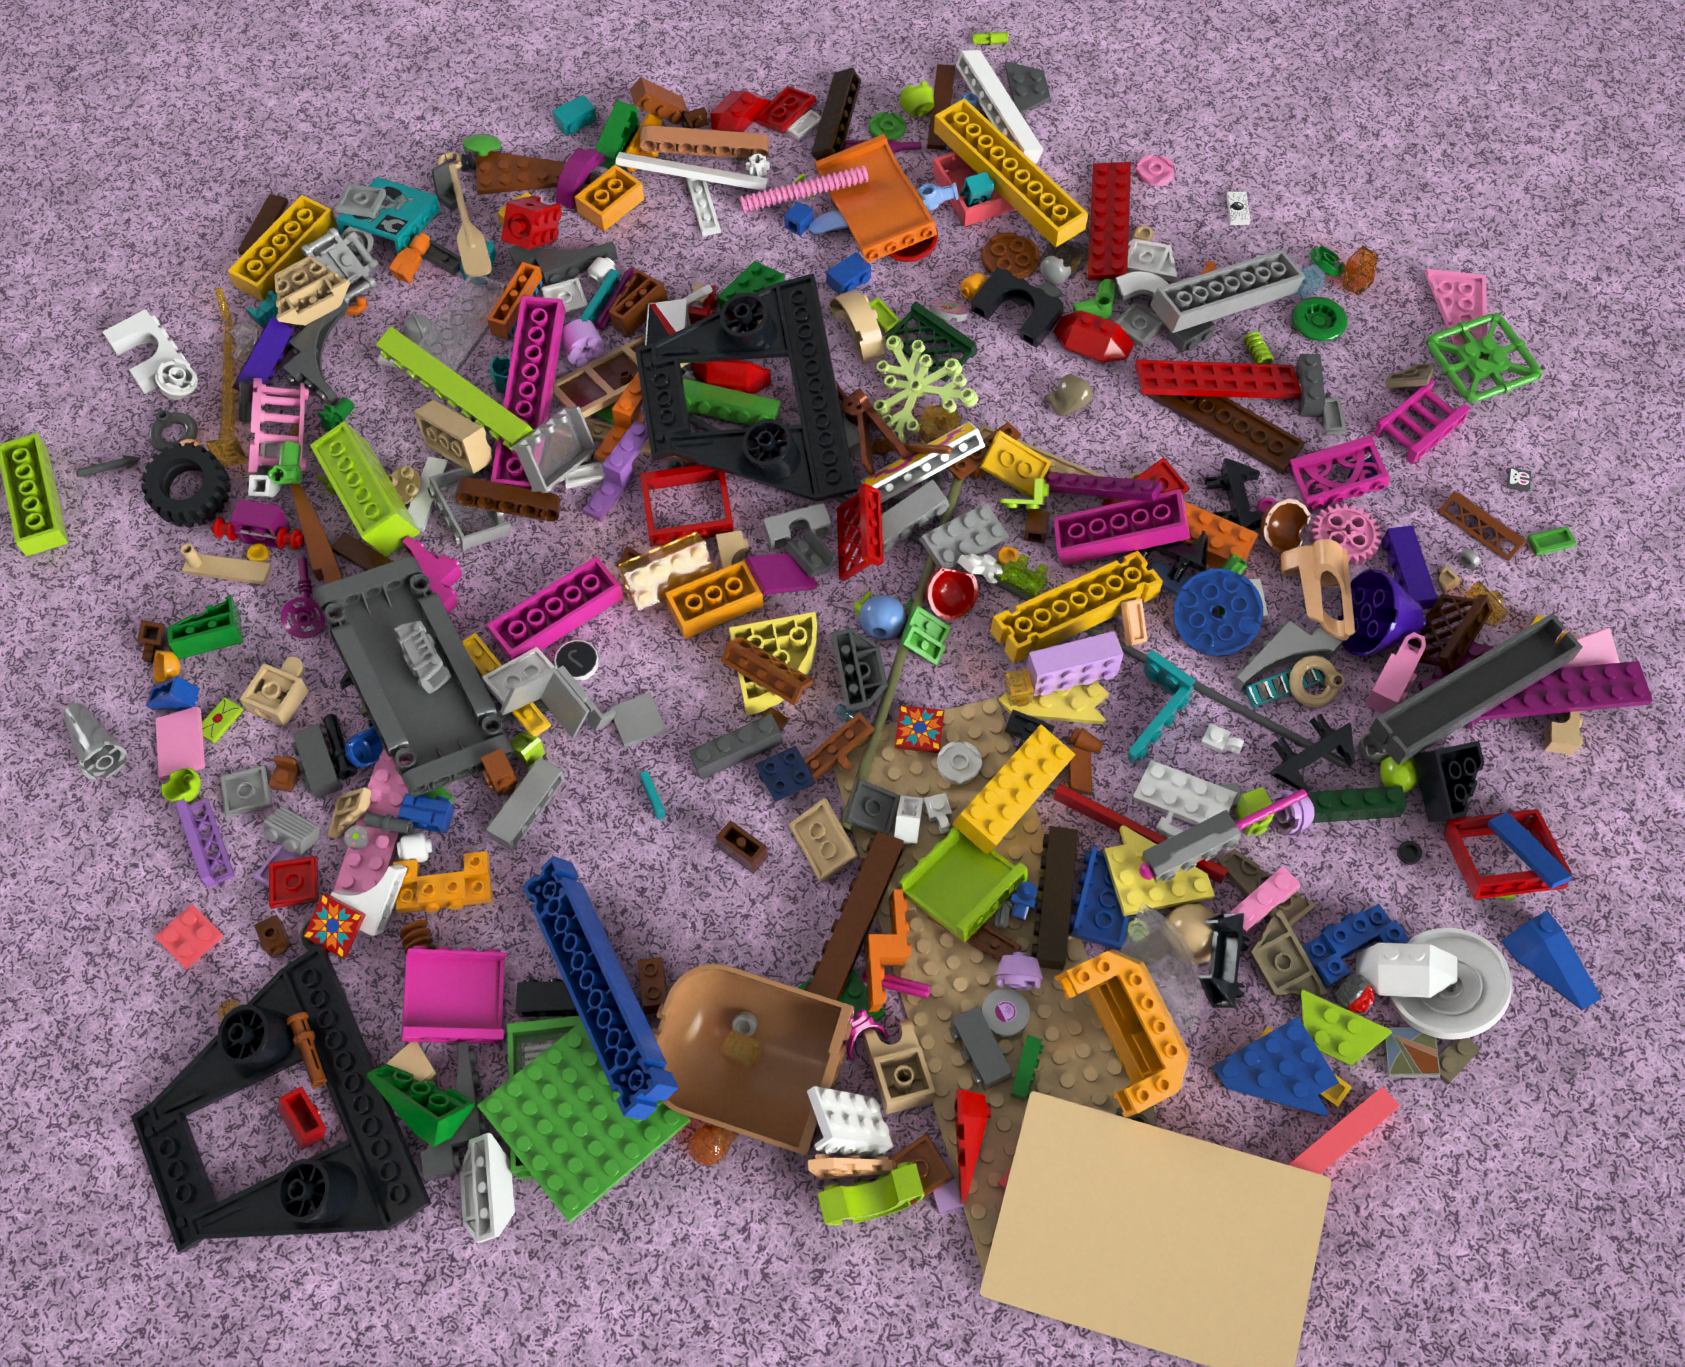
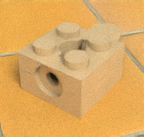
[239,657,309,727]

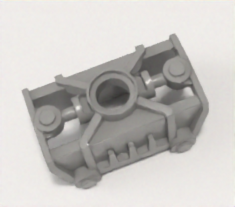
[394,621,452,694]

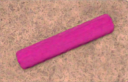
[862,970,931,999]

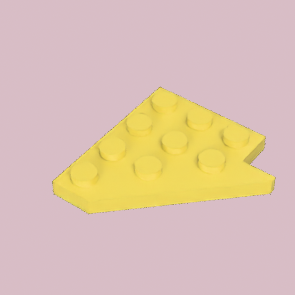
[998,677,1109,724]
[1103,826,1215,916]

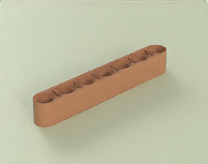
[640,125,769,159]

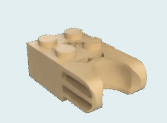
[863,1019,935,1115]

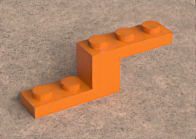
[594,372,643,463]
[864,889,911,1012]

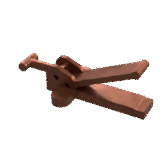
[836,381,909,476]

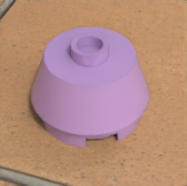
[1270,790,1314,836]
[994,952,1043,990]

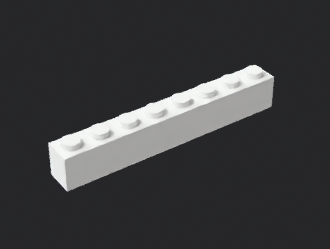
[956,50,1043,163]

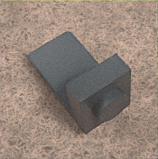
[432,162,466,211]

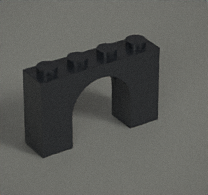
[971,267,1064,348]

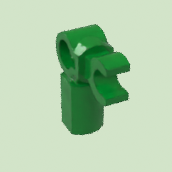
[318,397,355,431]

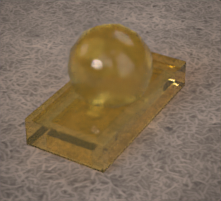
[1465,581,1509,628]

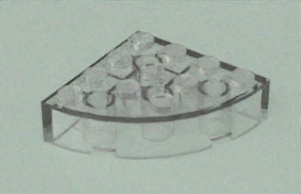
[1120,903,1201,1035]

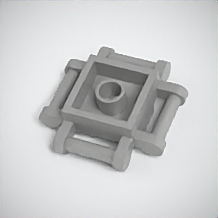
[301,227,380,305]

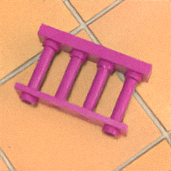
[1374,379,1471,464]

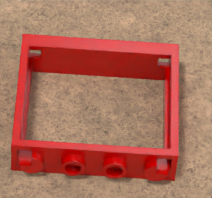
[640,465,734,547]
[1444,809,1572,900]

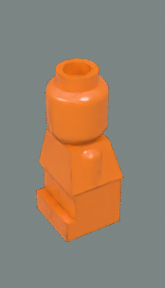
[389,232,430,284]

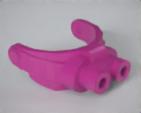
[845,1009,889,1060]

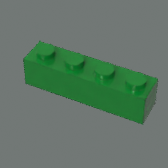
[1010,1035,1044,1102]

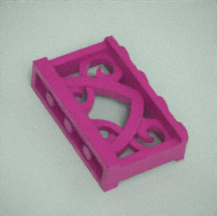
[1290,435,1390,510]

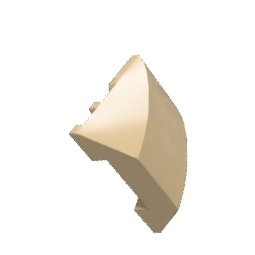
[274,256,350,326]

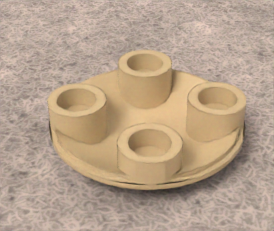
[388,465,421,505]

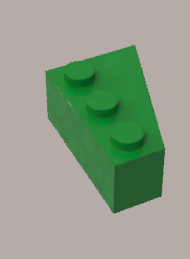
[595,100,640,169]
[167,594,243,660]

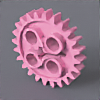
[1310,503,1382,566]

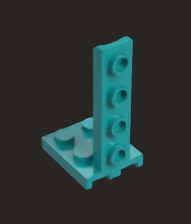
[1128,649,1196,764]

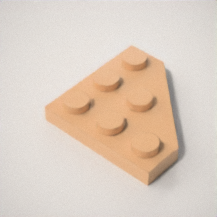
[808,1154,896,1180]

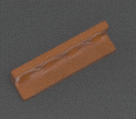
[1439,491,1528,561]
[721,636,814,705]

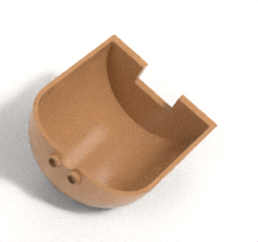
[652,964,854,1156]

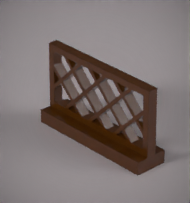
[1409,594,1493,673]

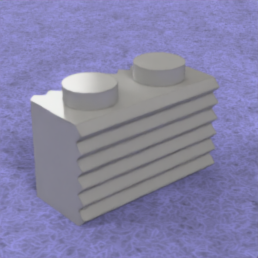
[264,806,319,856]

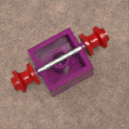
[211,500,304,550]

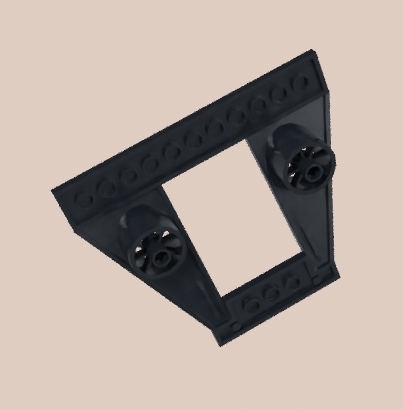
[635,273,858,502]
[131,944,432,1253]

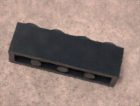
[515,978,579,1017]

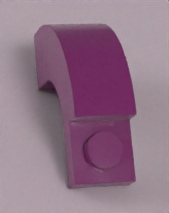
[555,148,605,209]

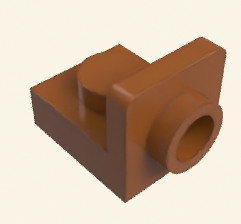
[268,755,300,793]

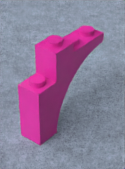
[402,536,462,613]

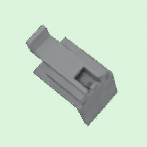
[500,666,616,738]

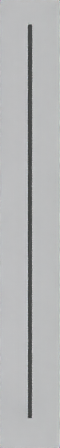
[688,413,1348,769]

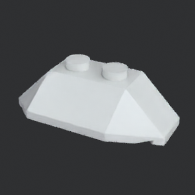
[1355,943,1458,998]
[460,1133,515,1243]

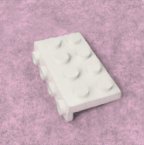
[807,1086,894,1159]

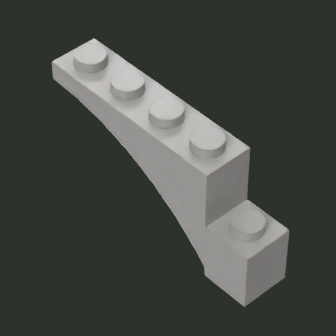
[1233,621,1344,692]

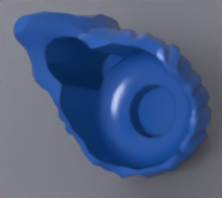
[345,726,383,768]

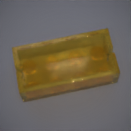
[618,532,715,611]

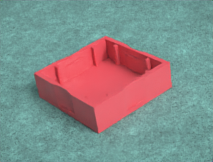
[933,152,1015,226]

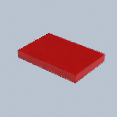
[754,86,817,134]

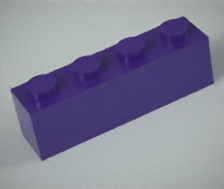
[232,317,294,396]
[1382,525,1437,609]

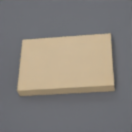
[788,798,859,882]

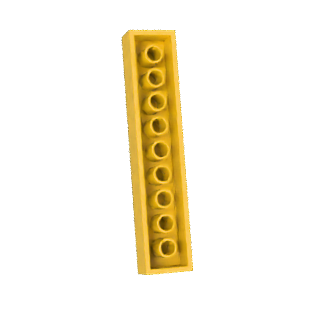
[934,98,1088,247]

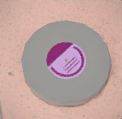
[981,988,1030,1038]

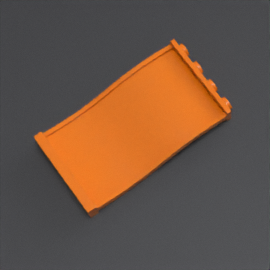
[815,134,937,263]

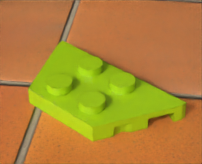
[1300,989,1392,1066]

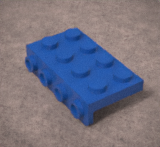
[1069,845,1130,951]

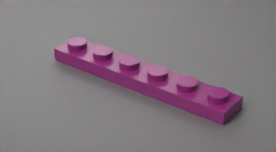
[1045,472,1163,501]

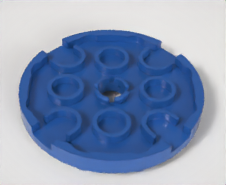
[1174,569,1263,656]

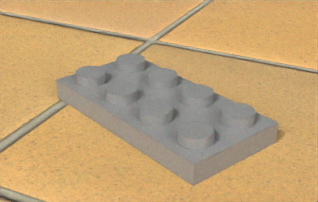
[919,503,1010,569]

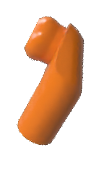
[344,296,368,316]

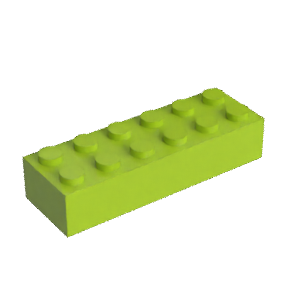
[0,433,69,557]

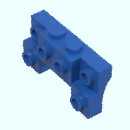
[1302,904,1410,988]

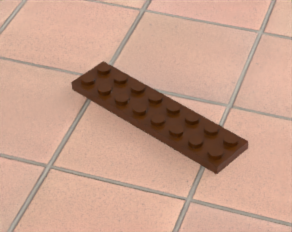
[1145,394,1306,474]

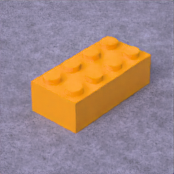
[665,560,764,639]

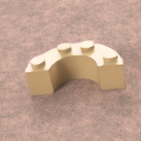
[829,289,886,363]

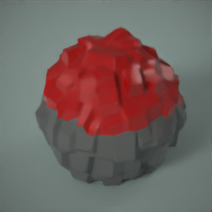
[1335,974,1375,1013]

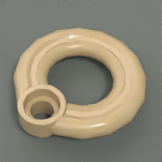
[1289,655,1345,708]

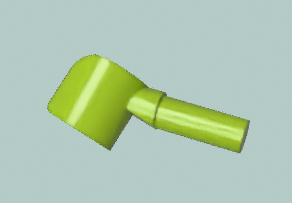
[316,474,337,495]
[854,591,872,616]

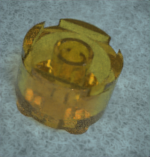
[919,405,961,445]

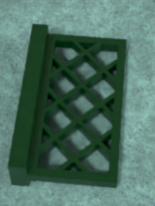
[885,301,977,382]

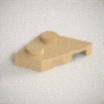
[327,788,372,839]

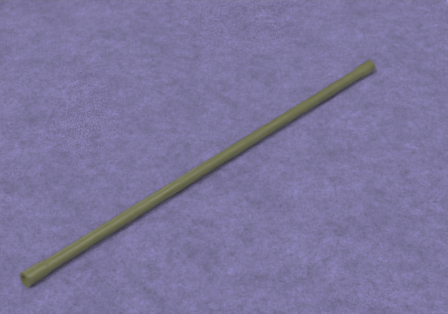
[840,476,964,833]

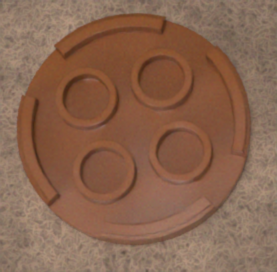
[981,232,1040,279]

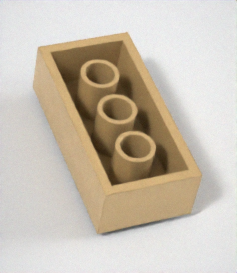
[414,399,493,474]

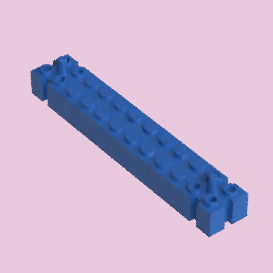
[522,856,679,1120]

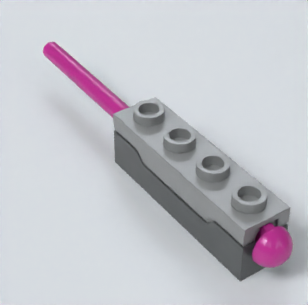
[1139,789,1307,883]

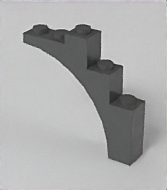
[282,299,349,405]

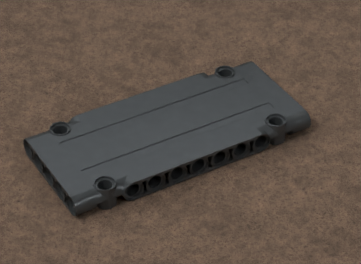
[314,556,515,797]

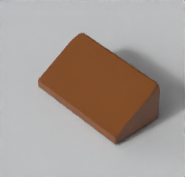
[1068,747,1092,795]

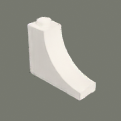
[330,864,407,936]

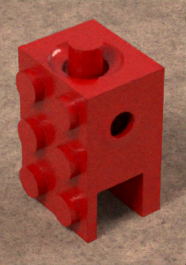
[501,195,562,250]

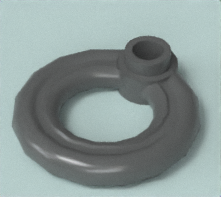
[148,410,198,452]

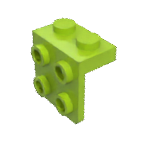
[1000,478,1049,509]

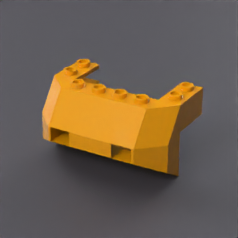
[1055,949,1190,1118]

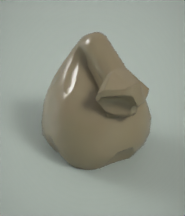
[1044,374,1093,416]

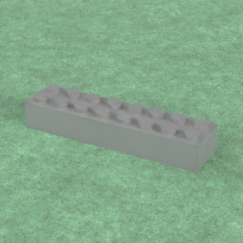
[1150,249,1305,333]

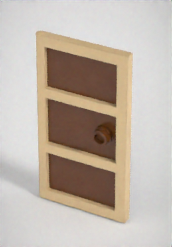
[552,334,689,418]

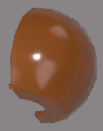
[1260,499,1311,553]

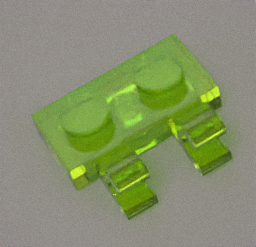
[998,554,1048,597]

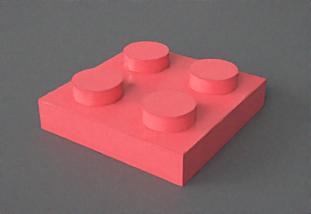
[155,904,224,969]

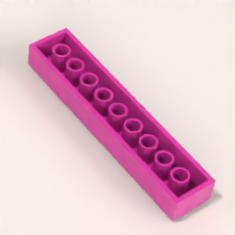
[490,296,566,489]

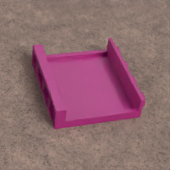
[401,946,507,1044]

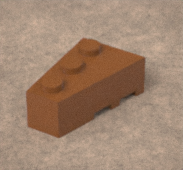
[609,269,668,336]

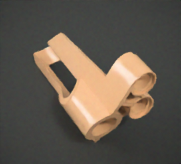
[1280,539,1355,640]

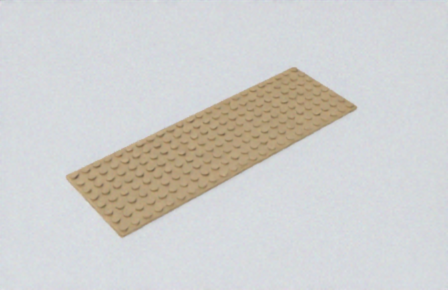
[833,698,1132,1276]

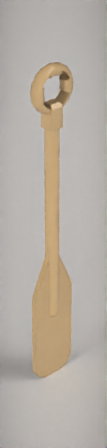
[437,152,492,277]

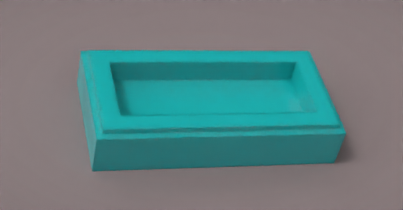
[640,770,666,820]

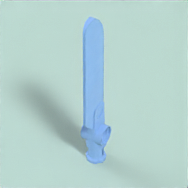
[809,182,959,234]

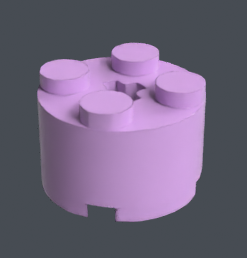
[560,319,605,368]

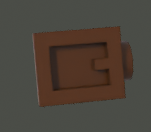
[682,107,708,129]

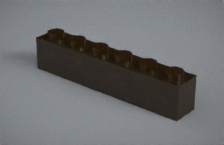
[811,67,861,161]
[1031,826,1078,971]

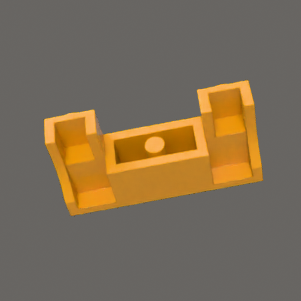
[393,851,493,914]

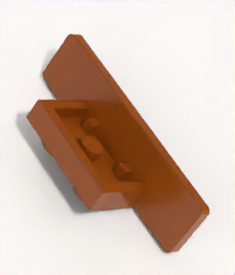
[947,422,1021,481]

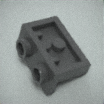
[785,529,836,578]

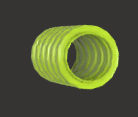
[1243,331,1274,364]

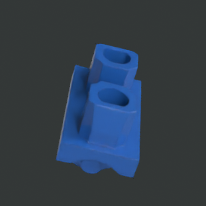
[1011,881,1037,921]

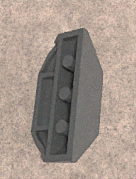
[831,628,888,712]

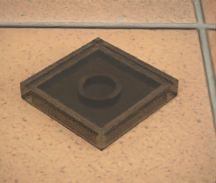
[1038,241,1089,279]

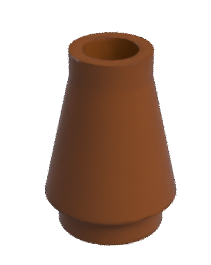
[1068,727,1104,754]

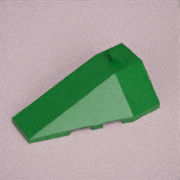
[367,1064,475,1147]

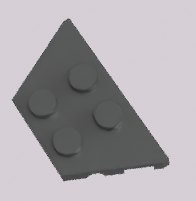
[1005,62,1050,115]

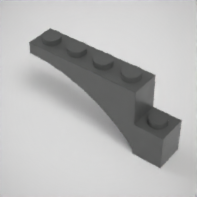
[508,241,617,286]
[420,1041,488,1181]

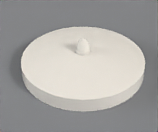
[1390,928,1512,1039]

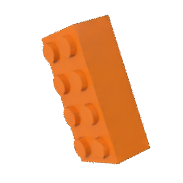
[1181,501,1259,569]

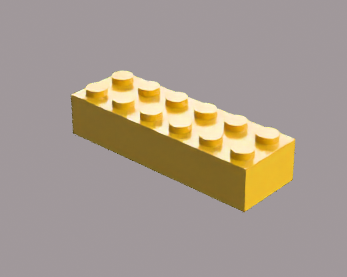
[227,195,337,302]
[952,725,1076,855]

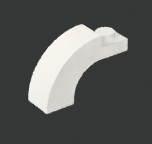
[248,442,282,497]

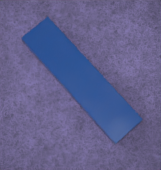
[1487,812,1572,889]

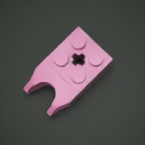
[1365,632,1426,713]

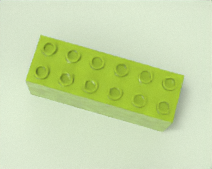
[310,421,421,557]

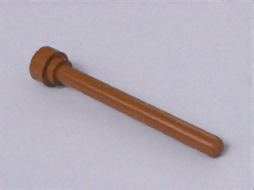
[872,438,952,455]

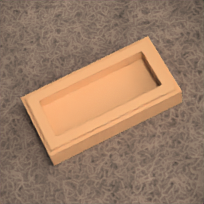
[1121,598,1147,646]

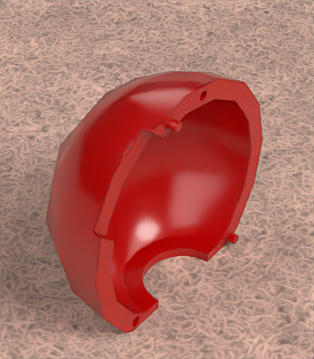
[925,567,978,620]

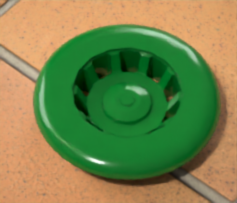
[1292,297,1348,341]

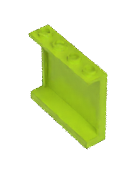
[900,826,1028,943]

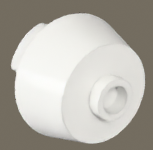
[155,359,198,400]

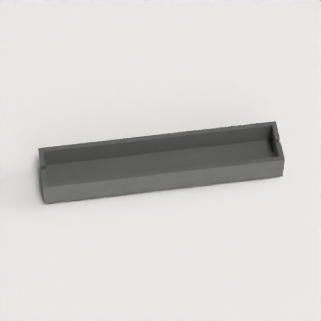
[1369,613,1583,765]

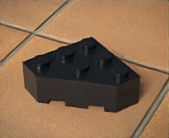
[1413,741,1485,822]

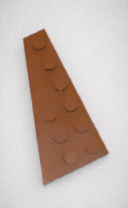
[476,151,591,195]

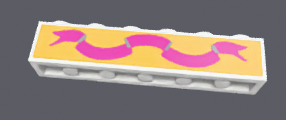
[860,421,985,503]

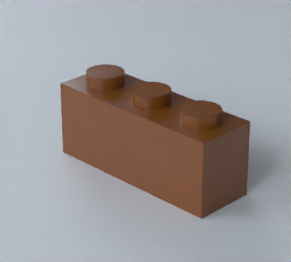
[630,77,688,125]

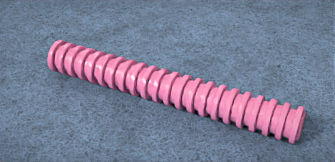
[740,165,869,213]

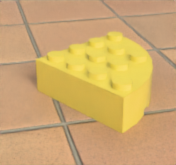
[729,612,818,716]

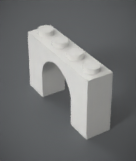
[102,309,187,394]

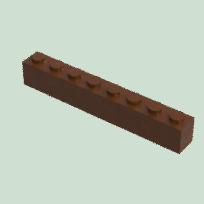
[804,832,904,1001]

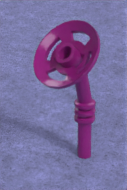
[281,557,326,639]

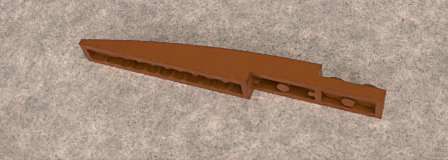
[290,483,343,618]

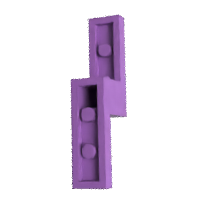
[583,420,649,522]

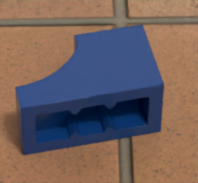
[146,676,200,711]

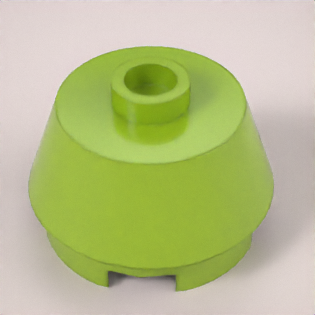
[898,81,934,118]

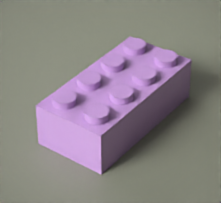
[1025,631,1124,696]

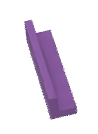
[175,798,235,887]

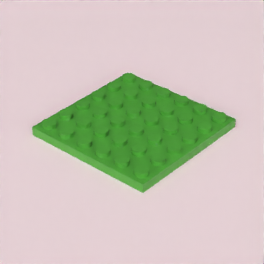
[477,1021,690,1223]

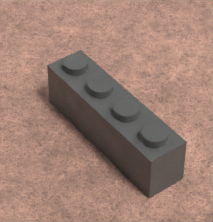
[689,714,783,779]

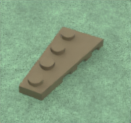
[1217,849,1317,927]

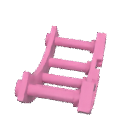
[248,378,309,473]

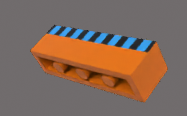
[487,262,544,340]

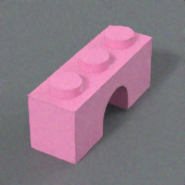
[1229,866,1300,935]

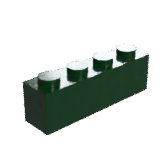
[1308,786,1407,823]

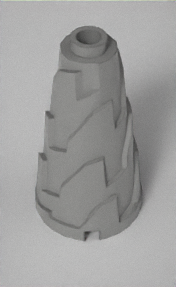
[63,703,128,780]

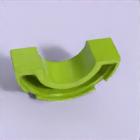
[817,1161,925,1226]

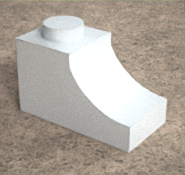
[894,795,924,844]

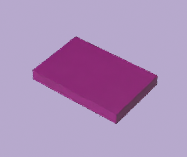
[745,553,818,595]

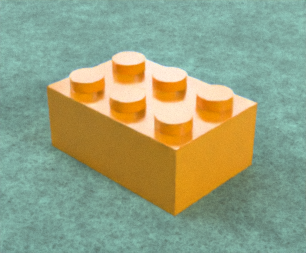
[575,164,644,232]

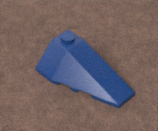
[1501,910,1602,1010]

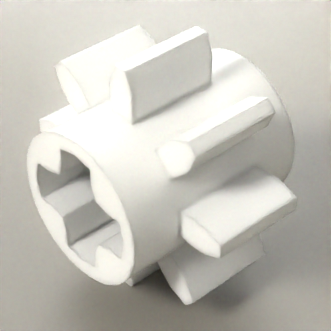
[746,154,770,177]

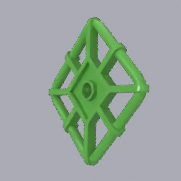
[1425,312,1543,403]

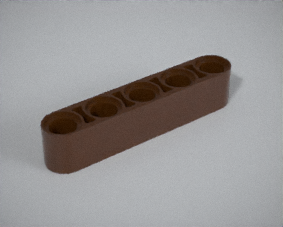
[456,477,561,522]

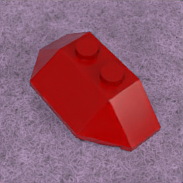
[710,91,771,132]
[1053,310,1135,363]
[690,360,771,395]

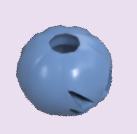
[859,595,907,640]

